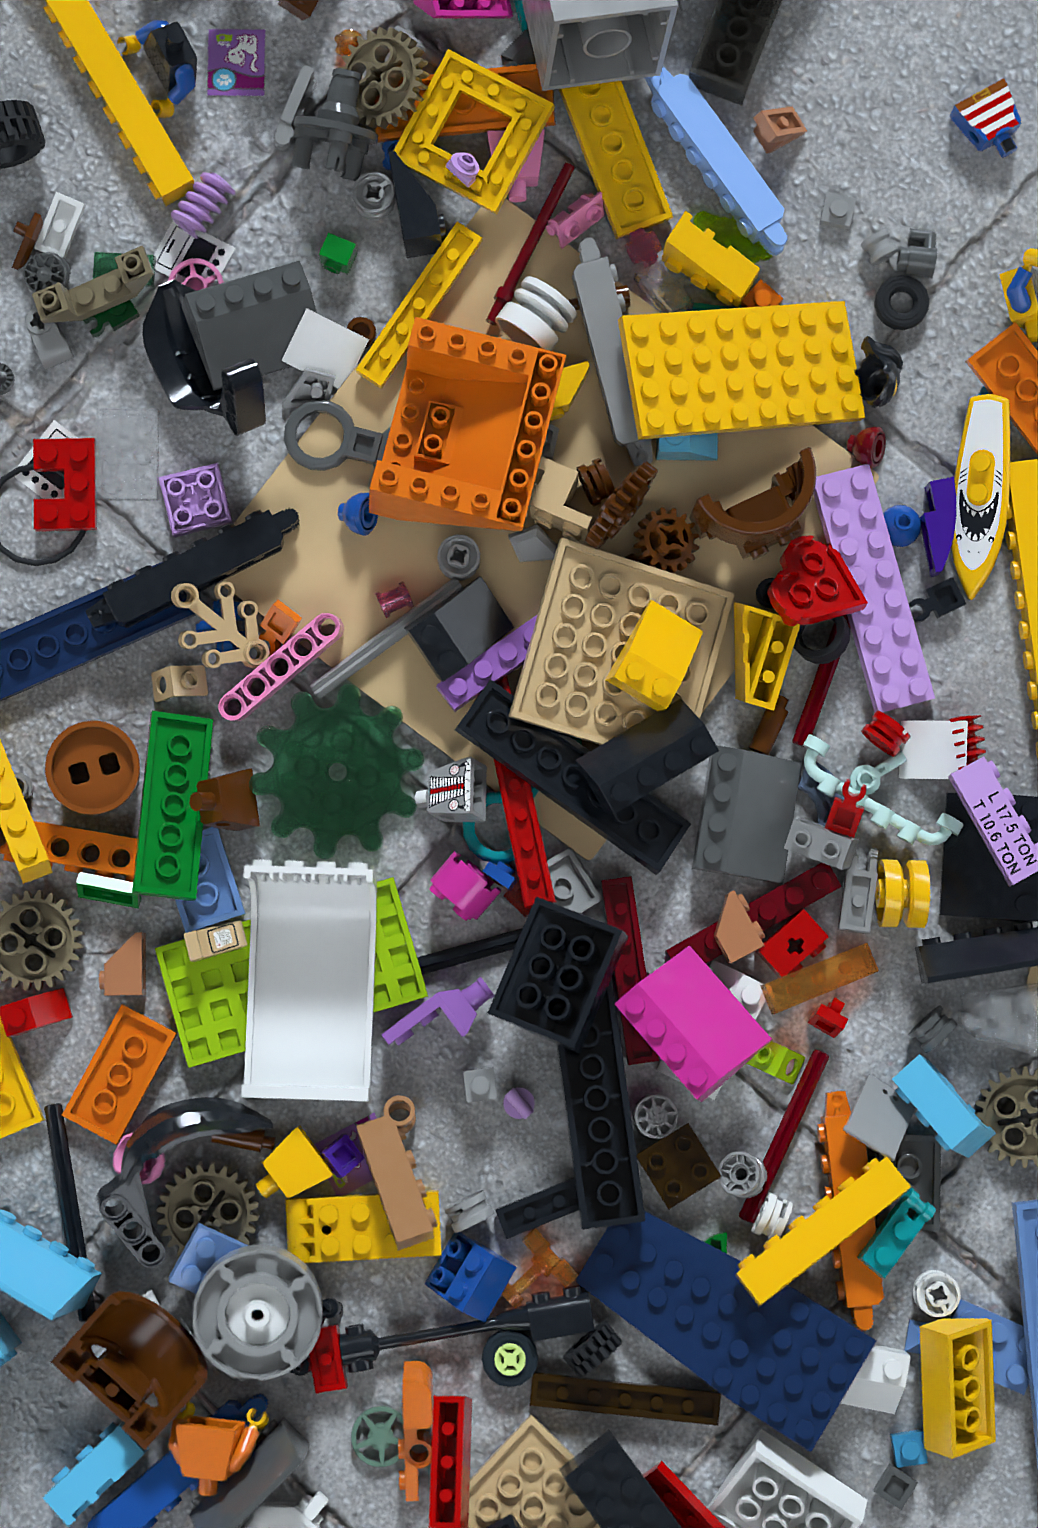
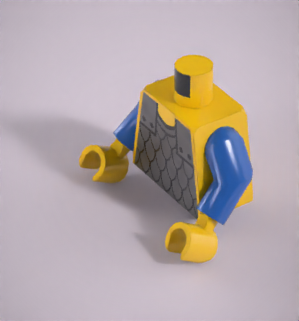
[1000,248,1038,342]

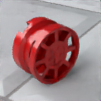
[861,711,911,757]

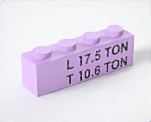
[948,757,1038,886]

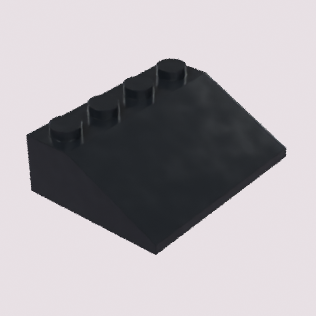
[939,793,1038,922]
[487,897,628,1053]

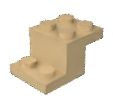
[530,456,592,542]

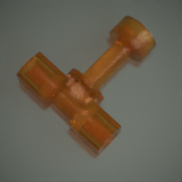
[502,1228,579,1308]

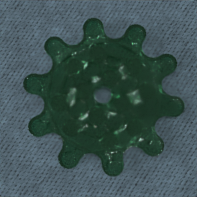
[249,684,424,859]

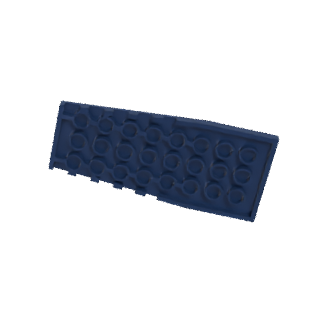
[576,1211,877,1452]

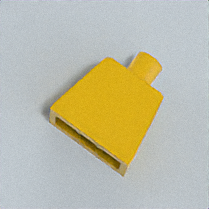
[255,1125,334,1199]

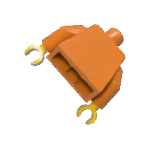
[168,1401,269,1496]

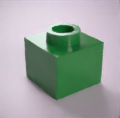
[319,232,358,274]

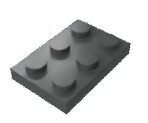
[875,1134,941,1231]

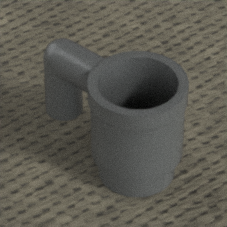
[896,228,937,278]

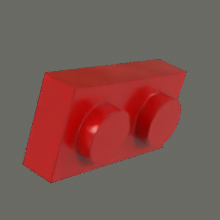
[309,1324,348,1394]

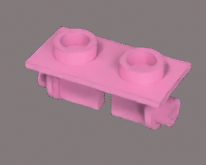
[546,192,605,248]

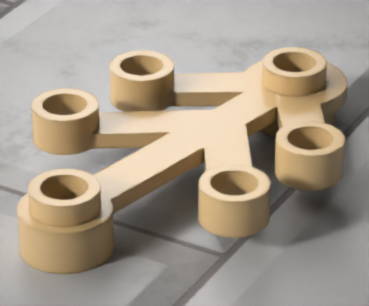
[171,581,270,668]

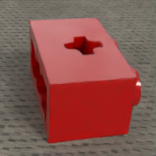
[755,909,829,979]

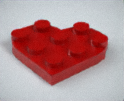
[767,535,868,626]

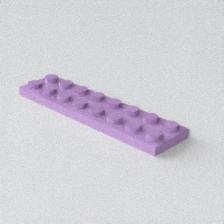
[813,464,935,713]

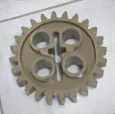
[338,27,430,129]
[0,890,85,991]
[975,1066,1038,1169]
[156,1161,259,1256]

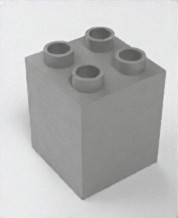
[522,0,678,91]

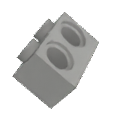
[784,818,860,870]

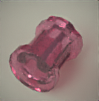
[375,581,414,619]

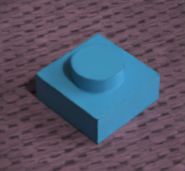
[890,1429,928,1468]

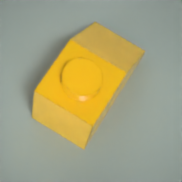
[550,361,590,421]

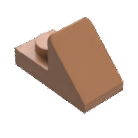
[753,106,807,154]

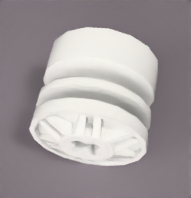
[495,276,577,351]

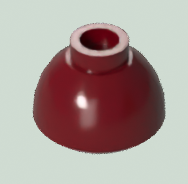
[847,427,886,469]

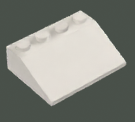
[707,1429,867,1528]

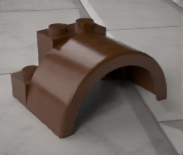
[689,447,816,560]
[51,1291,208,1450]

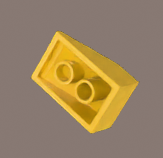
[605,600,703,711]

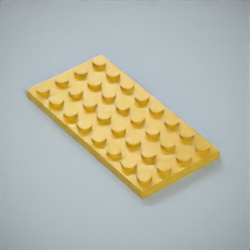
[618,301,866,440]

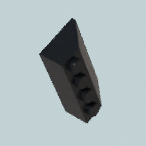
[575,699,719,814]
[915,922,1038,984]

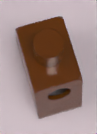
[189,768,260,831]

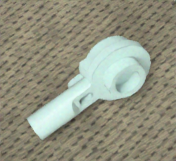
[850,751,907,795]

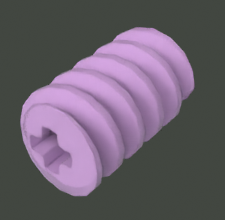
[171,172,236,239]

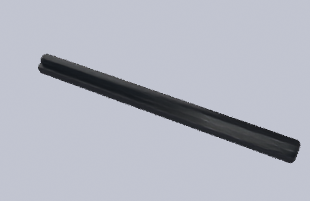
[417,928,523,975]
[44,1103,96,1322]

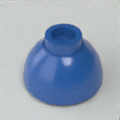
[338,493,378,536]
[883,505,921,547]

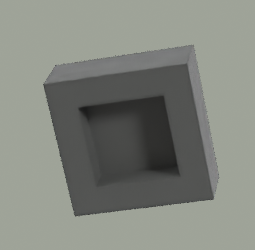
[873,1463,918,1510]

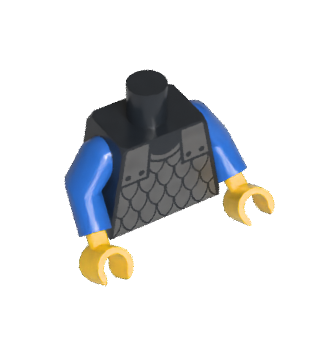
[117,20,197,118]

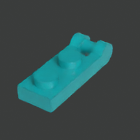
[857,1188,936,1278]

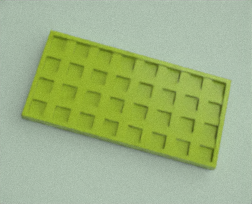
[155,877,429,1068]

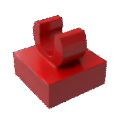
[807,997,848,1038]

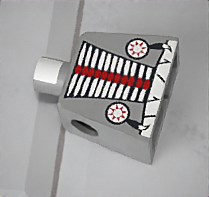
[415,757,487,822]

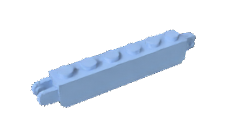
[645,67,788,256]

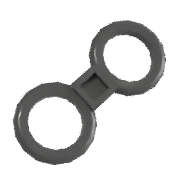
[284,400,391,471]

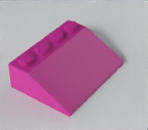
[615,945,773,1102]

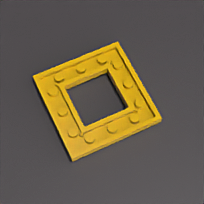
[393,49,555,215]

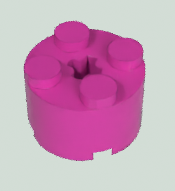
[429,851,502,921]

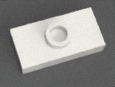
[34,192,86,258]

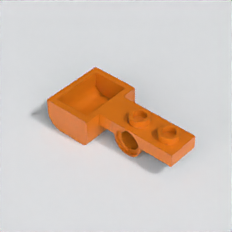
[398,1361,433,1501]

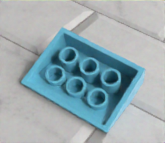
[0,1210,102,1321]

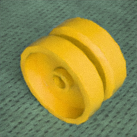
[875,859,930,928]

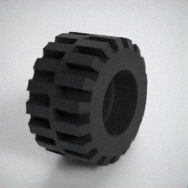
[0,100,46,169]

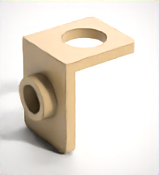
[151,665,208,702]

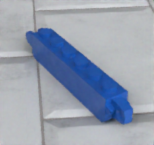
[87,1393,269,1528]

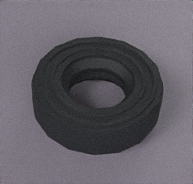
[874,275,929,331]

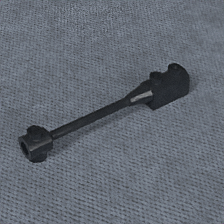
[339,1286,595,1373]

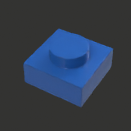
[482,861,517,891]

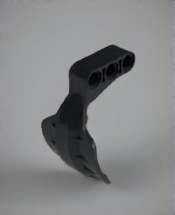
[142,279,266,436]
[97,1097,273,1268]

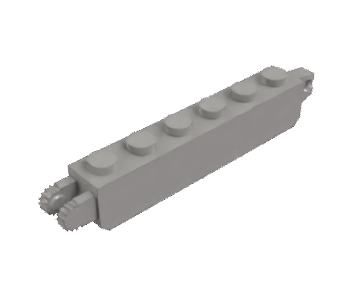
[572,237,653,467]

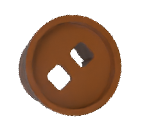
[45,721,140,814]

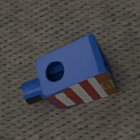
[949,78,1021,158]

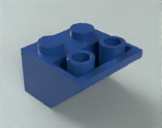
[424,1232,517,1322]

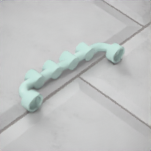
[803,734,964,846]

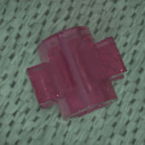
[625,227,662,268]

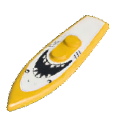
[951,394,1010,600]

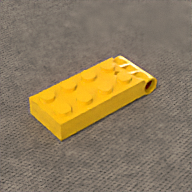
[285,1190,441,1263]

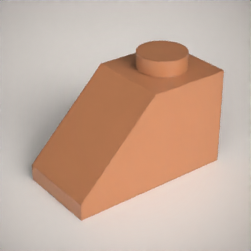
[99,932,146,996]

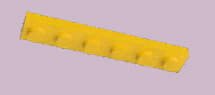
[356,222,482,389]

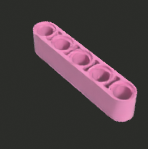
[218,613,344,721]

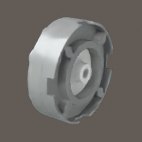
[193,1245,323,1381]

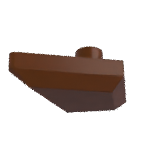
[12,212,43,270]

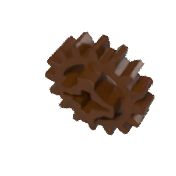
[633,507,700,573]

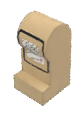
[184,921,248,962]

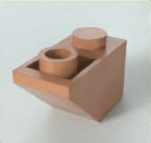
[713,890,765,964]

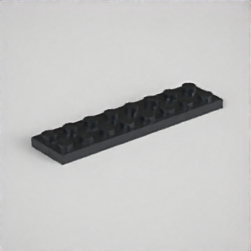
[455,679,691,875]

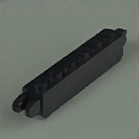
[85,508,300,629]

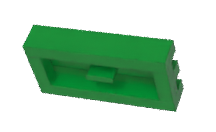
[76,872,142,909]

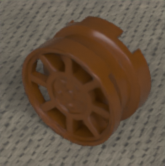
[576,458,615,507]

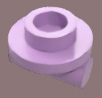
[445,152,479,187]
[503,1087,535,1119]

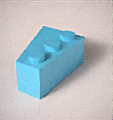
[43,1421,149,1527]

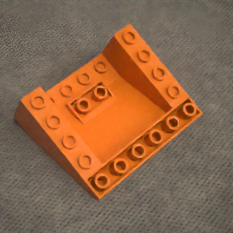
[369,317,566,531]

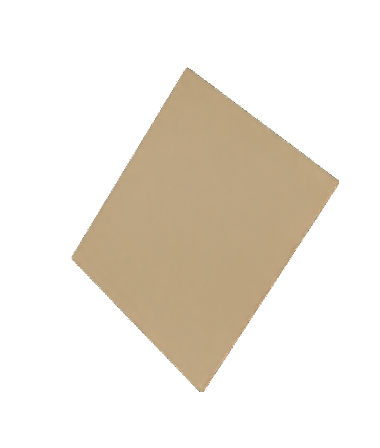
[221,199,879,860]

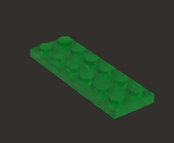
[132,711,213,901]

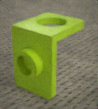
[746,1041,805,1085]

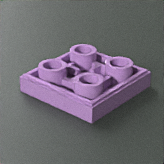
[158,463,233,537]

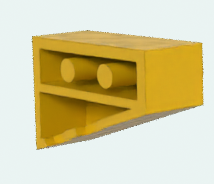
[661,210,760,307]
[734,602,800,711]

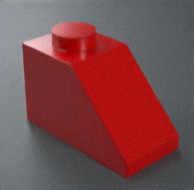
[0,988,73,1037]

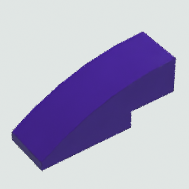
[920,477,957,578]

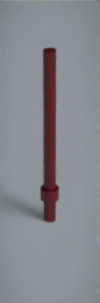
[486,163,575,326]

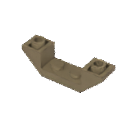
[32,245,154,323]

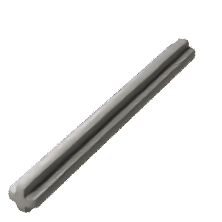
[310,578,463,699]

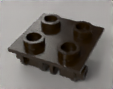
[637,1123,722,1210]

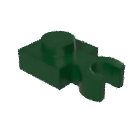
[83,299,140,337]

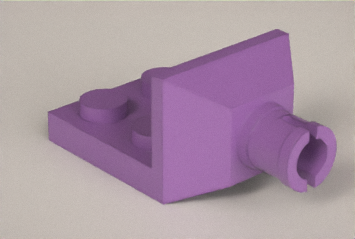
[381,977,495,1046]

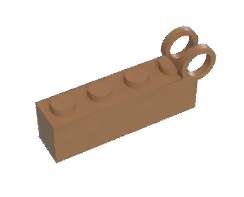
[356,1095,438,1251]

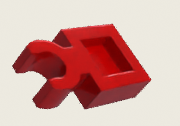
[825,779,867,838]

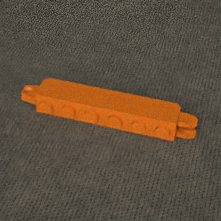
[817,1091,884,1331]

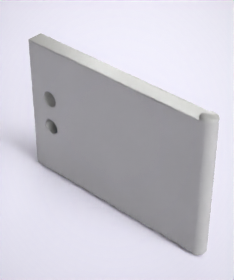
[843,1074,916,1162]

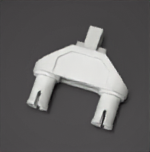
[242,1491,329,1528]

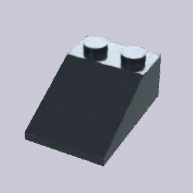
[389,151,446,259]
[404,576,514,682]

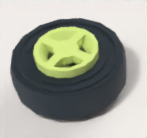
[482,1330,538,1387]

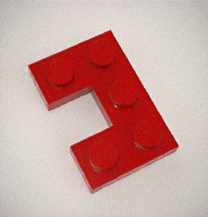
[33,438,97,532]

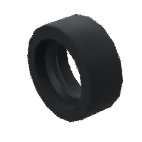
[793,616,850,664]

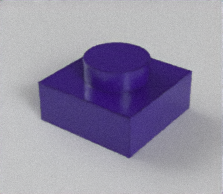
[320,1134,365,1179]

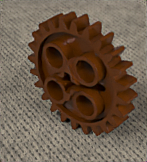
[585,461,658,549]

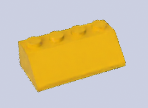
[920,1318,996,1459]

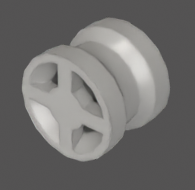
[861,229,899,266]

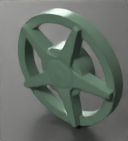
[351,1406,403,1467]

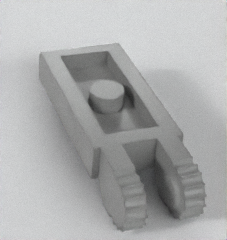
[273,65,317,153]
[838,846,878,934]

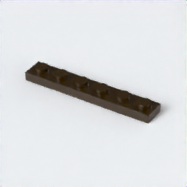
[529,1372,721,1426]

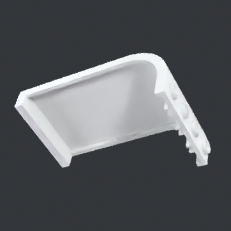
[241,860,377,1101]

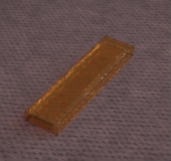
[760,942,879,1015]

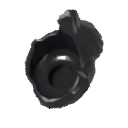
[854,336,903,408]

